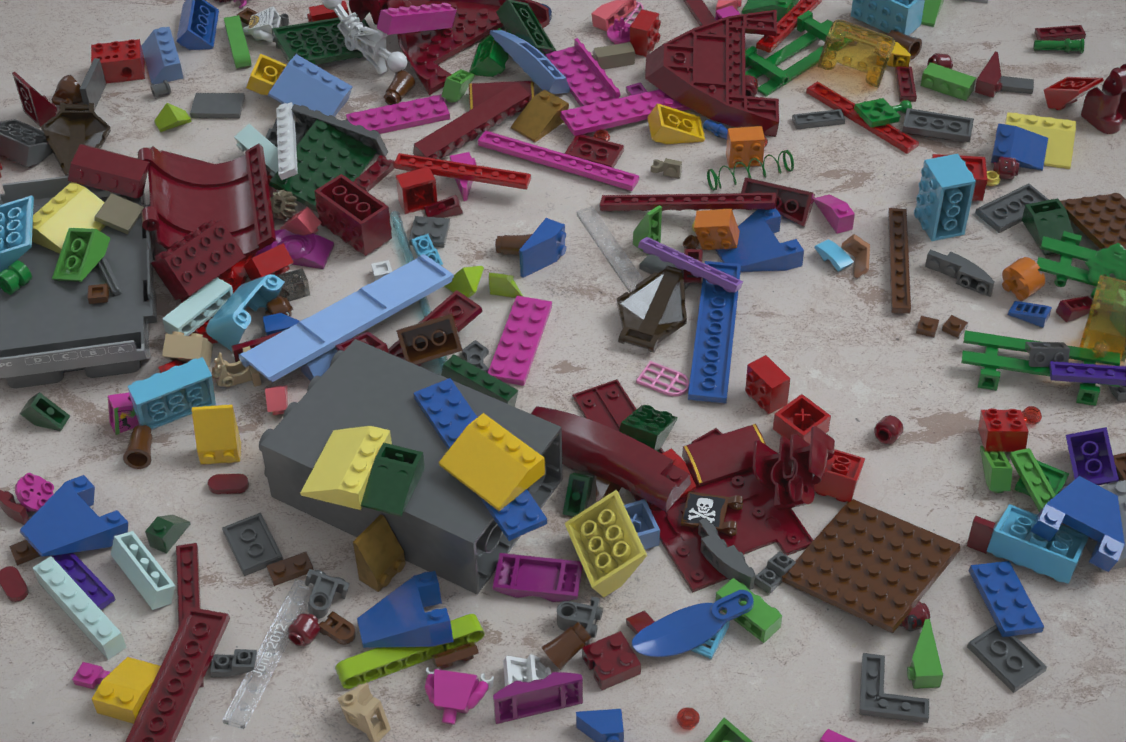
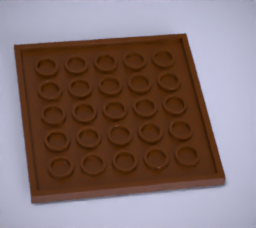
[782,499,960,634]

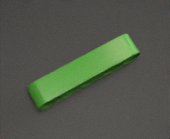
[224,15,252,68]

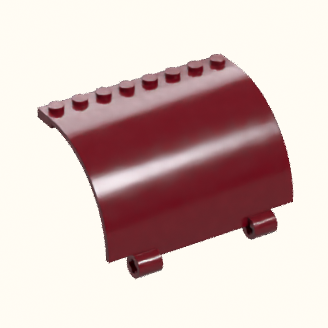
[138,143,276,256]

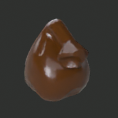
[51,75,83,106]

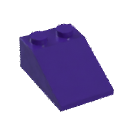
[1066,427,1119,485]

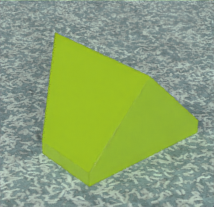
[154,103,192,132]
[444,266,484,298]
[489,272,524,298]

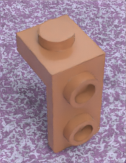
[841,234,870,278]

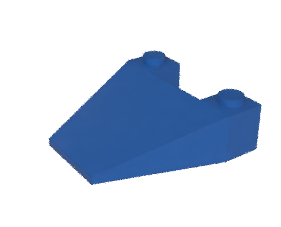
[715,208,804,272]
[20,475,129,557]
[1030,476,1125,572]
[357,571,454,648]

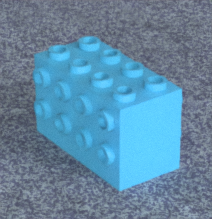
[851,0,925,35]
[914,154,976,241]

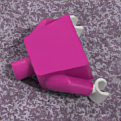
[424,667,494,725]

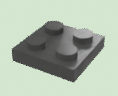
[409,216,450,248]

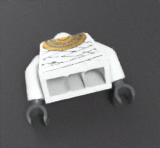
[243,6,289,49]

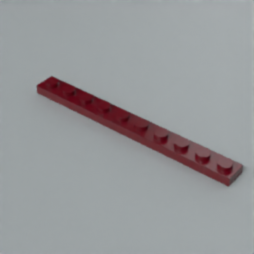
[599,193,777,212]

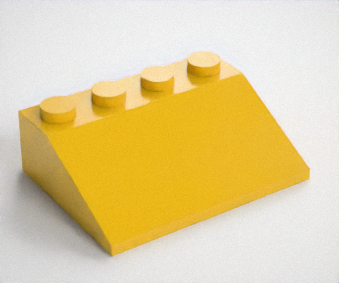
[439,413,545,511]

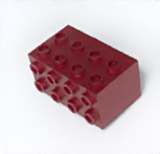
[314,174,392,256]
[151,219,246,300]

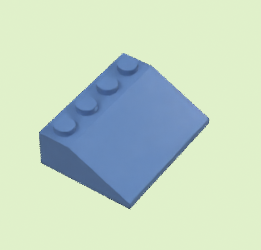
[268,54,353,117]

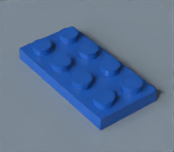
[968,561,1044,637]

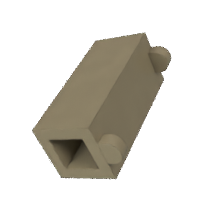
[592,42,635,69]

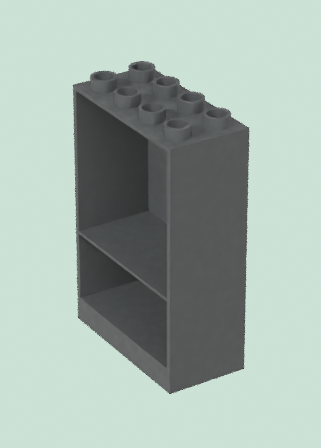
[259,339,563,595]

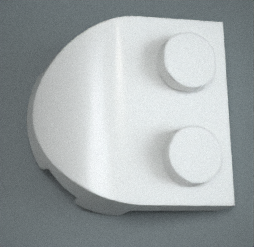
[503,654,552,687]

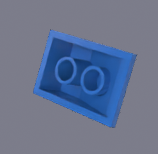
[991,123,1048,171]
[519,218,567,278]

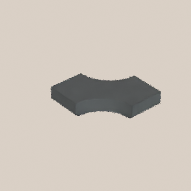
[462,340,489,373]

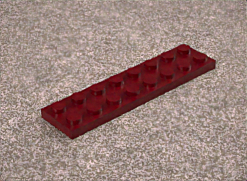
[125,607,230,742]

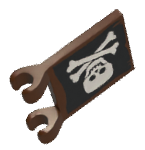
[681,491,743,536]

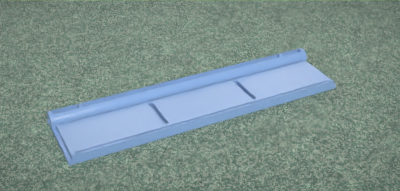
[239,254,454,382]

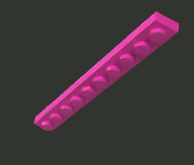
[478,130,639,191]

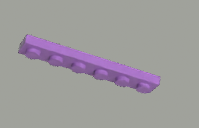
[638,237,744,292]

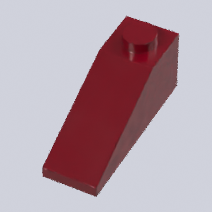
[975,51,1002,98]

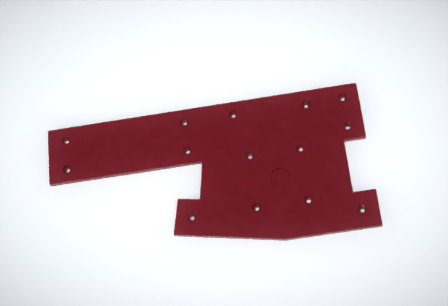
[572,379,814,593]

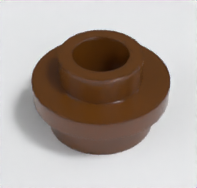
[683,235,699,249]

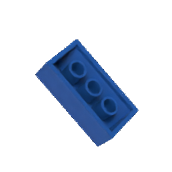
[176,0,219,50]

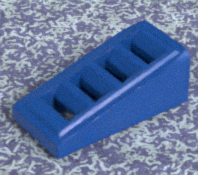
[1008,301,1052,328]

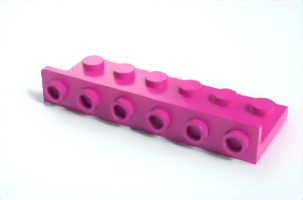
[545,38,621,107]

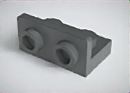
[1025,342,1070,367]

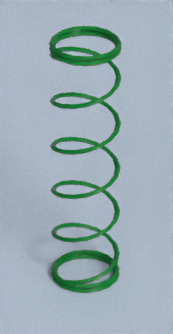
[707,150,794,191]

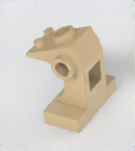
[212,346,262,387]
[337,682,391,742]

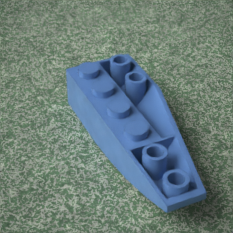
[490,30,570,94]

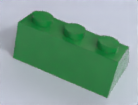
[469,28,509,77]

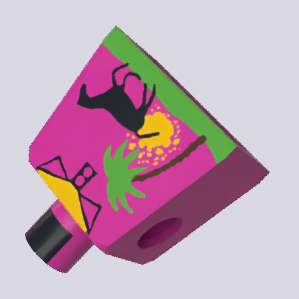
[108,392,139,435]

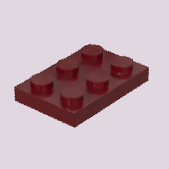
[564,134,624,168]

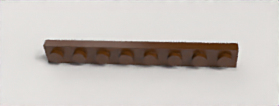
[888,208,911,314]

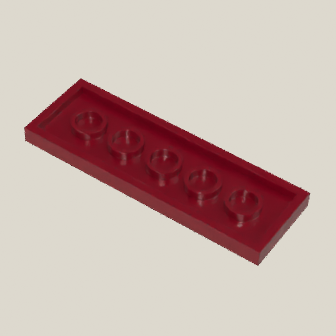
[388,290,483,366]

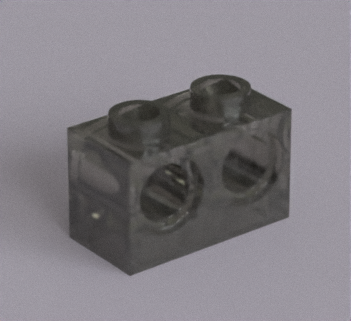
[276,268,310,301]

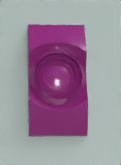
[255,229,334,269]
[493,553,583,602]
[493,672,583,724]

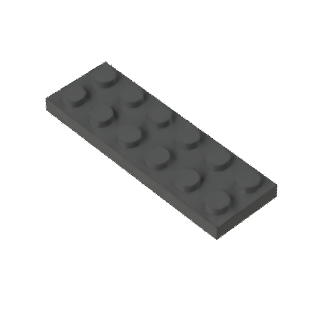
[291,104,388,157]

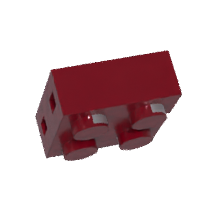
[582,631,641,691]

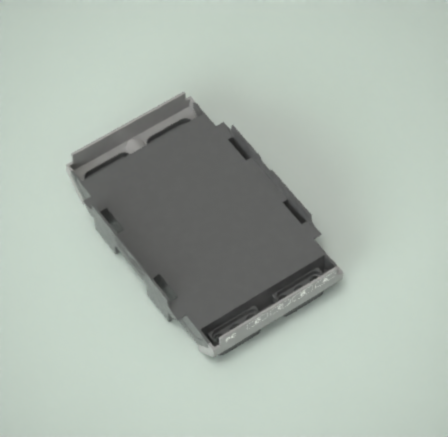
[0,176,157,389]

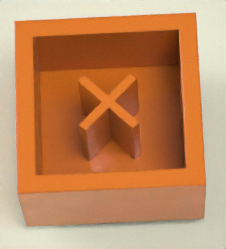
[726,126,765,168]
[694,209,740,250]

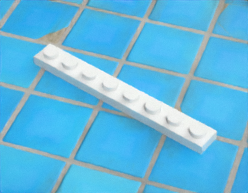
[276,102,298,180]

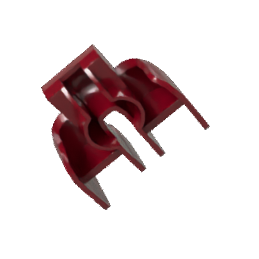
[349,0,413,25]
[1081,64,1126,134]
[753,426,835,510]

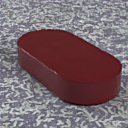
[208,474,249,494]
[0,566,29,602]

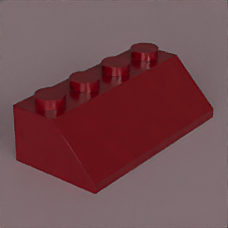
[68,144,150,198]

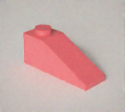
[591,0,637,32]

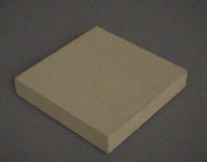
[94,193,144,234]

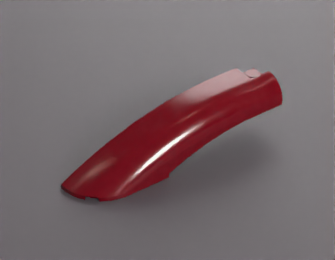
[531,406,691,512]

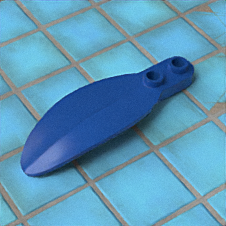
[632,590,754,657]

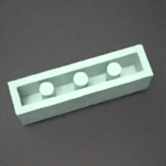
[234,124,278,178]
[162,277,233,336]
[111,531,175,610]

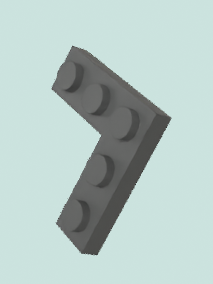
[859,653,929,723]

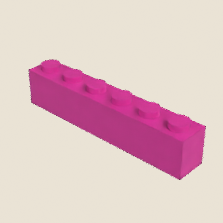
[377,3,456,35]

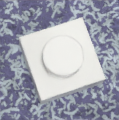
[371,260,393,281]

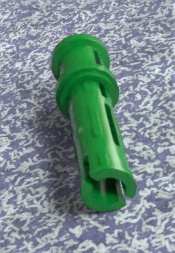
[1033,38,1085,53]

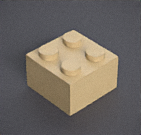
[162,331,213,367]

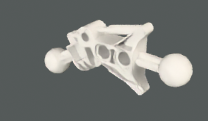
[322,0,408,74]

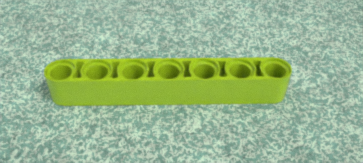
[335,614,485,689]

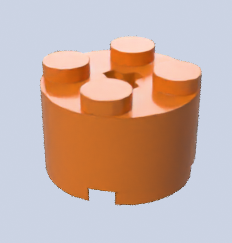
[1002,257,1045,301]

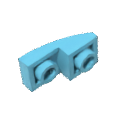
[411,234,443,265]
[814,239,854,272]

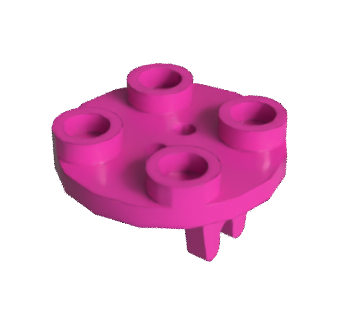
[607,17,631,45]
[15,473,54,512]

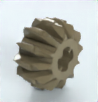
[270,190,298,220]

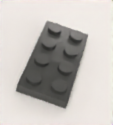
[902,108,974,142]

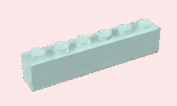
[33,556,127,660]

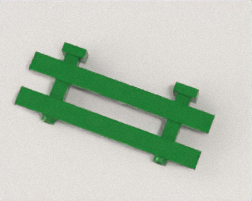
[745,10,856,97]
[1037,231,1126,292]
[961,330,1120,406]

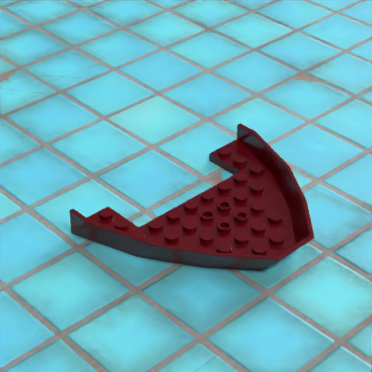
[397,0,550,95]
[645,10,779,137]

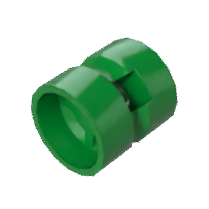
[0,260,32,295]

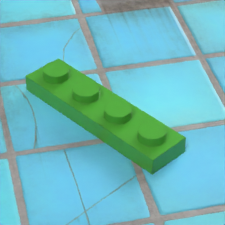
[1010,448,1056,512]

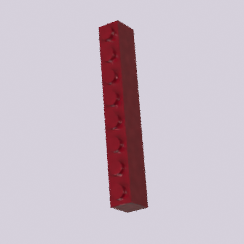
[413,82,530,159]

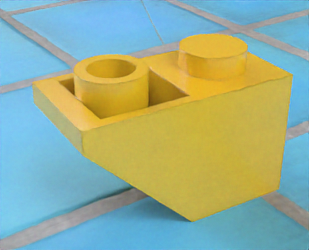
[876,40,911,67]

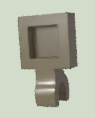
[651,158,682,179]

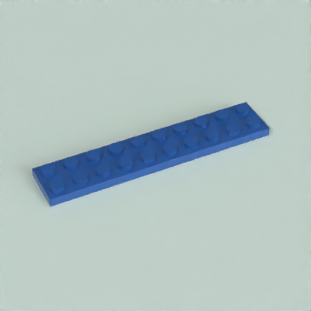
[688,261,741,403]
[413,378,547,541]

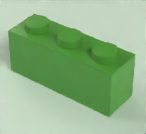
[920,62,976,101]
[715,578,782,643]

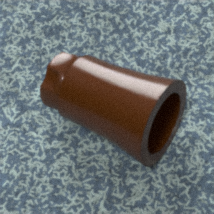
[885,30,922,59]
[384,70,415,105]
[495,234,532,256]
[123,425,153,469]
[542,622,592,670]

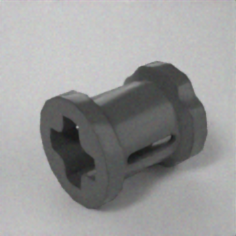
[150,80,171,98]

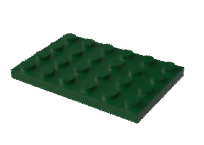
[272,18,370,65]
[269,119,377,212]

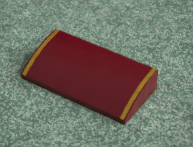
[469,81,535,112]
[682,424,766,486]

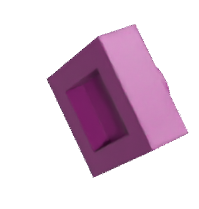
[626,82,647,96]

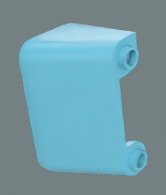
[206,274,285,351]

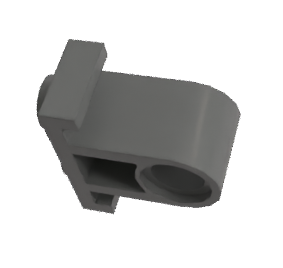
[305,569,350,619]
[557,597,603,645]

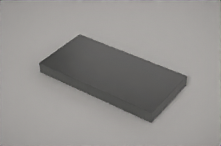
[975,184,1049,233]

